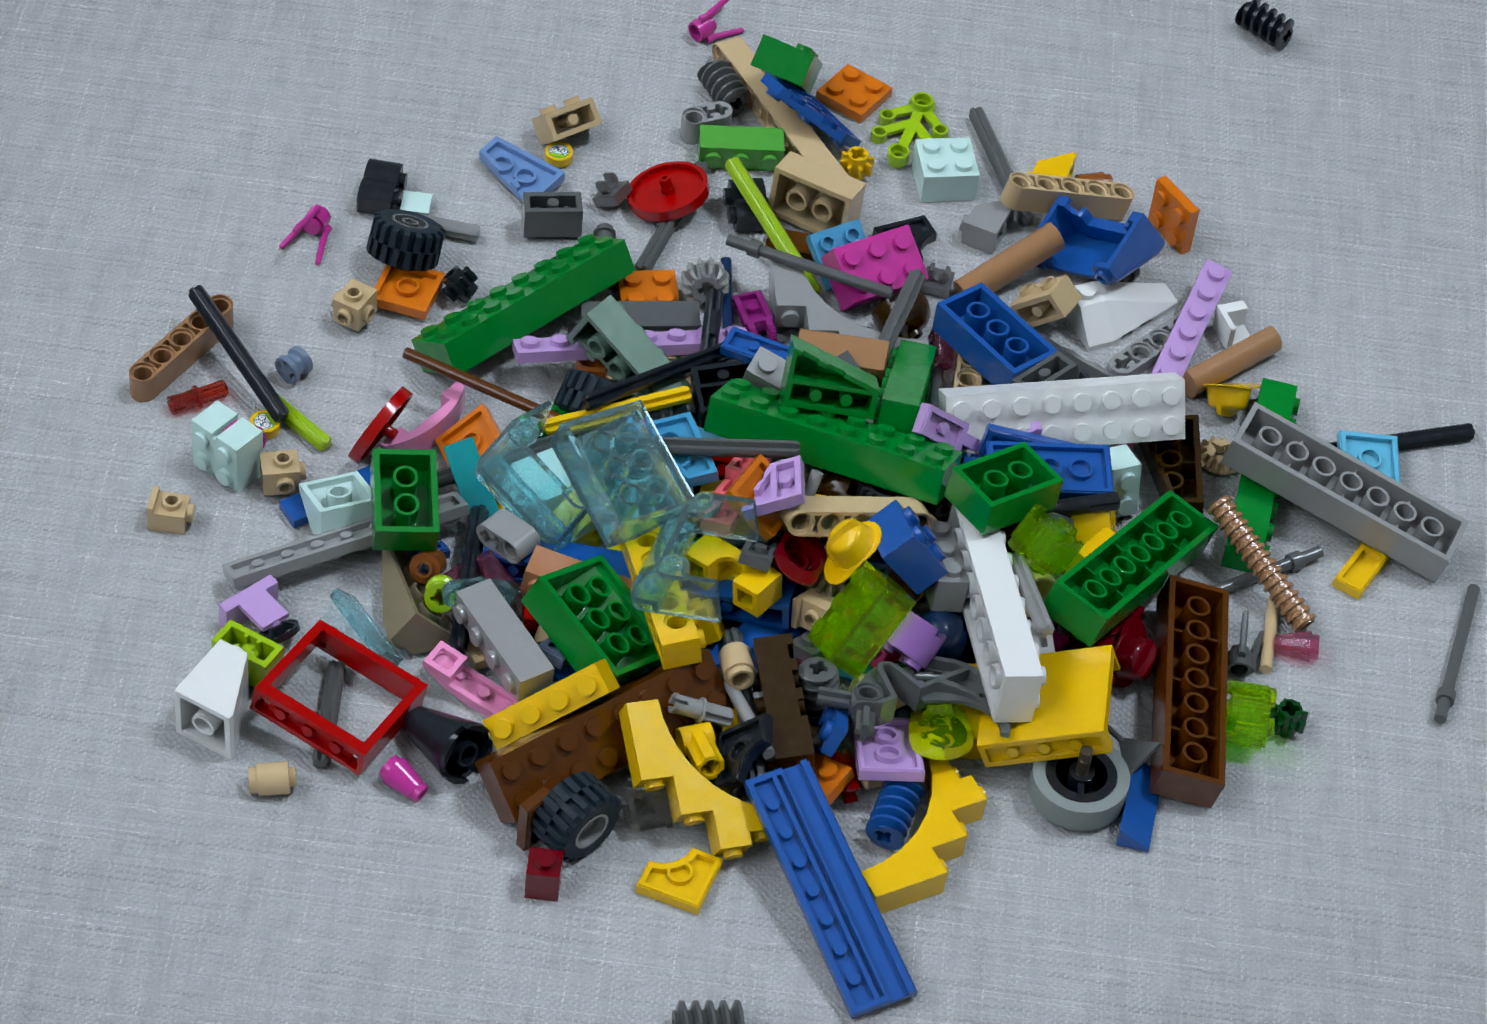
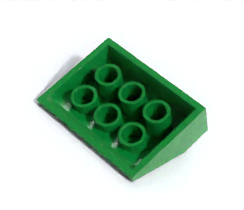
[521,554,661,687]

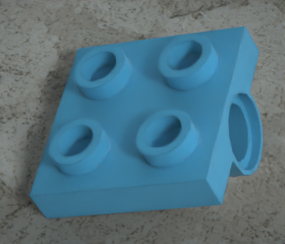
[805,219,866,291]

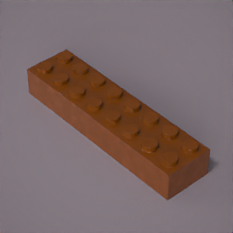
[1149,574,1229,809]
[475,649,734,823]

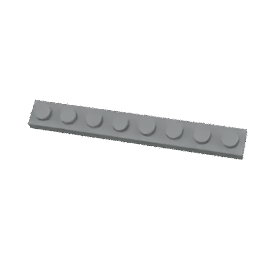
[222,491,470,590]

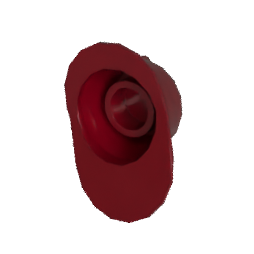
[774,531,827,586]
[1112,616,1157,687]

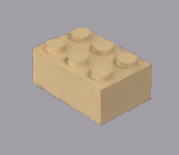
[769,151,866,233]

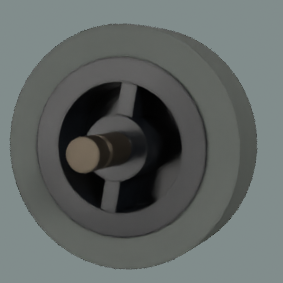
[1029,745,1130,831]

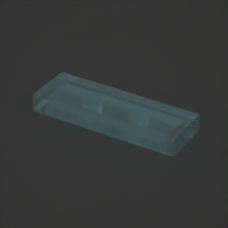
[330,588,403,666]

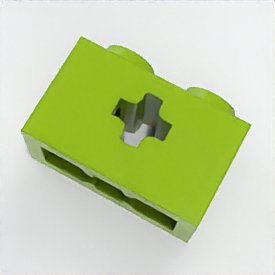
[211,619,284,687]

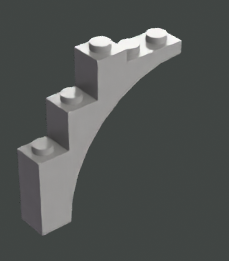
[768,260,929,367]

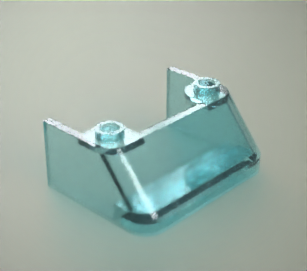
[475,400,629,551]
[630,492,759,623]

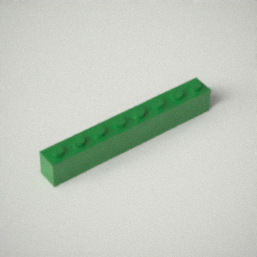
[1221,378,1301,572]

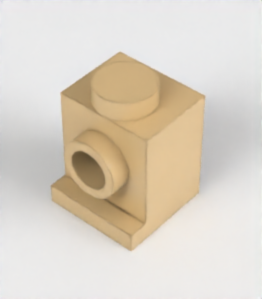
[146,486,196,535]
[791,588,843,638]

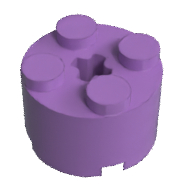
[872,601,947,672]

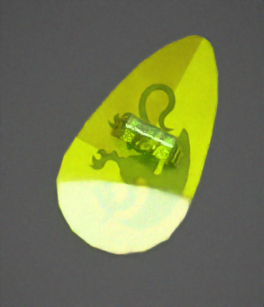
[908,704,974,760]

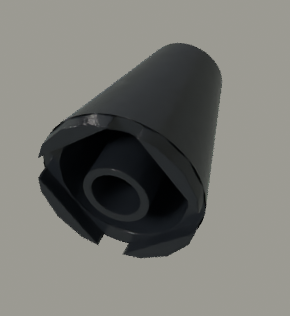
[404,706,493,785]

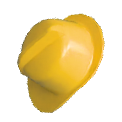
[1202,383,1261,417]
[824,519,882,585]

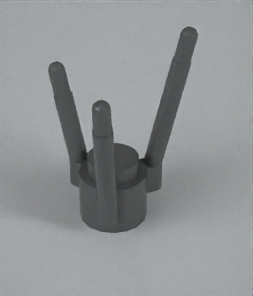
[1227,610,1264,678]

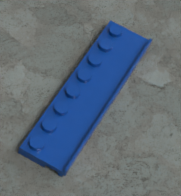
[744,759,918,1019]

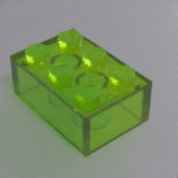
[807,560,917,680]

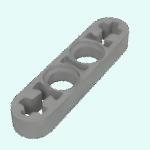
[1107,316,1178,376]

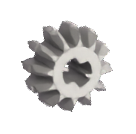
[680,257,730,307]

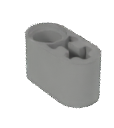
[680,101,733,145]
[476,509,541,564]

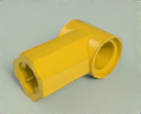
[675,722,724,780]

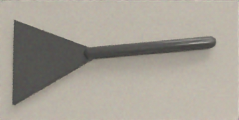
[1108,724,1162,776]

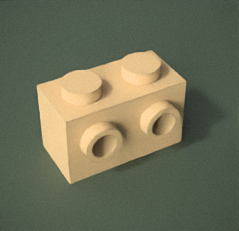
[531,95,602,145]
[1009,274,1082,327]

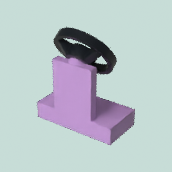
[219,575,301,644]

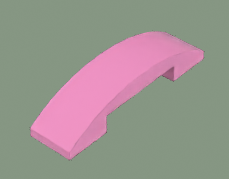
[380,382,465,450]
[422,641,517,718]

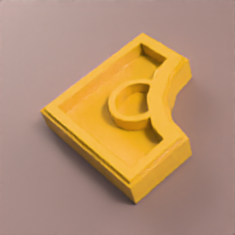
[636,848,723,915]

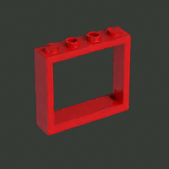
[250,619,428,775]

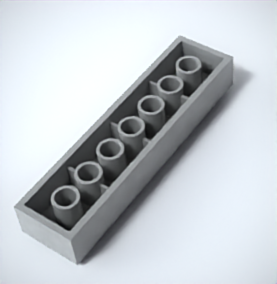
[1221,402,1469,582]

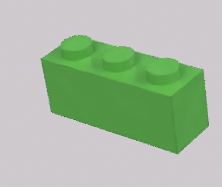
[698,125,785,171]

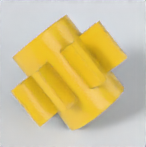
[840,146,874,181]

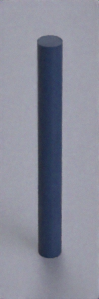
[720,257,734,328]

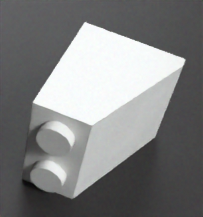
[174,639,249,760]

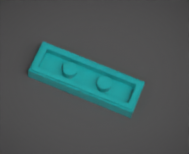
[443,437,499,519]

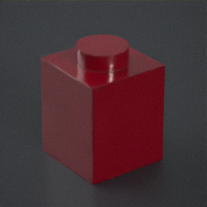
[524,847,564,902]

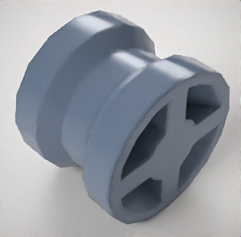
[275,346,313,384]

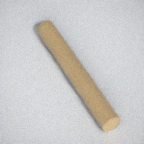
[1259,598,1279,674]

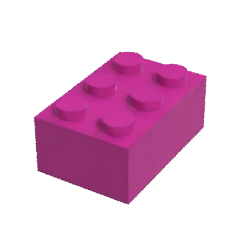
[821,224,929,311]

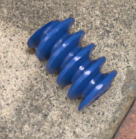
[865,781,923,850]

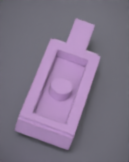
[912,402,981,452]

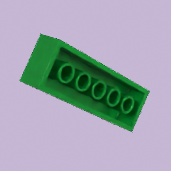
[873,340,937,434]

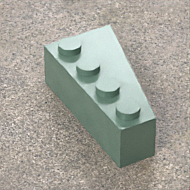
[566,295,691,411]

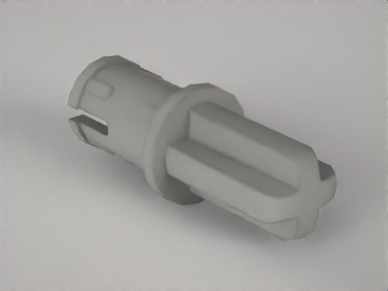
[668,692,734,727]

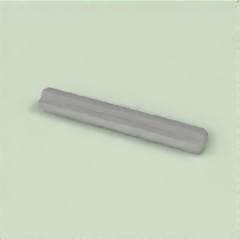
[1011,550,1055,638]

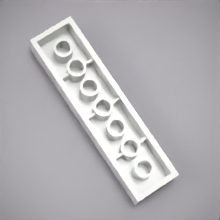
[938,372,1185,455]
[948,504,1047,723]

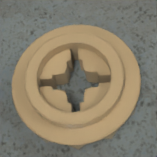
[1200,436,1237,475]

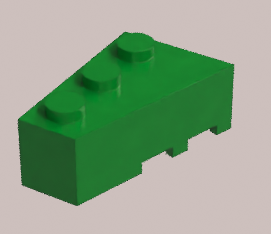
[750,34,823,93]

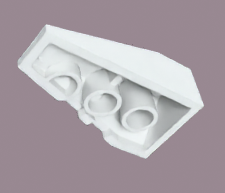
[1066,281,1178,351]

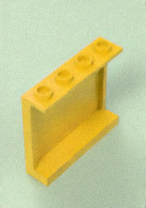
[977,645,1120,768]

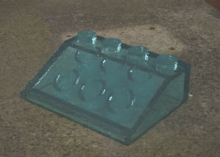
[549,400,699,548]

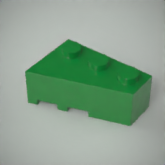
[779,334,880,420]

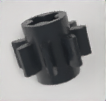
[442,266,478,302]

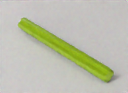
[725,157,821,295]

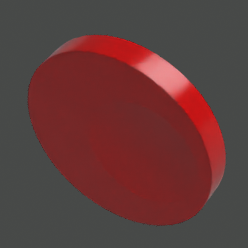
[627,161,710,222]
[348,386,413,464]

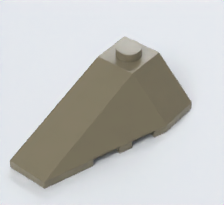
[382,550,452,654]

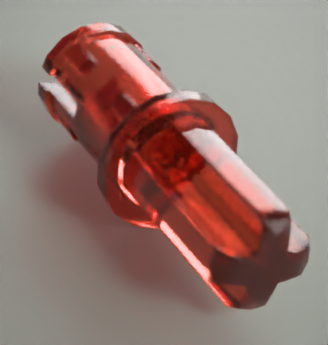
[167,380,229,415]

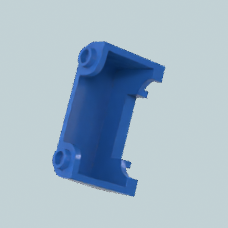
[1036,195,1165,285]

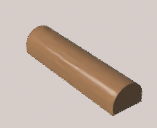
[953,222,1065,293]
[1182,326,1282,398]

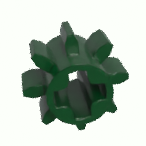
[1267,698,1308,739]

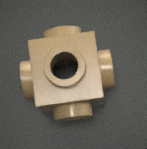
[331,278,377,332]
[259,449,306,496]

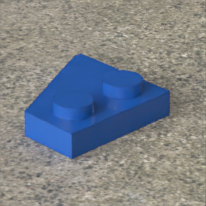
[812,707,848,757]

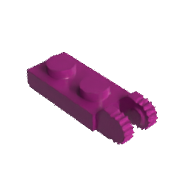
[732,290,778,342]

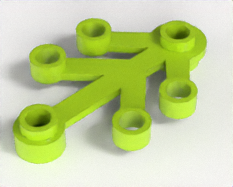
[870,92,949,169]

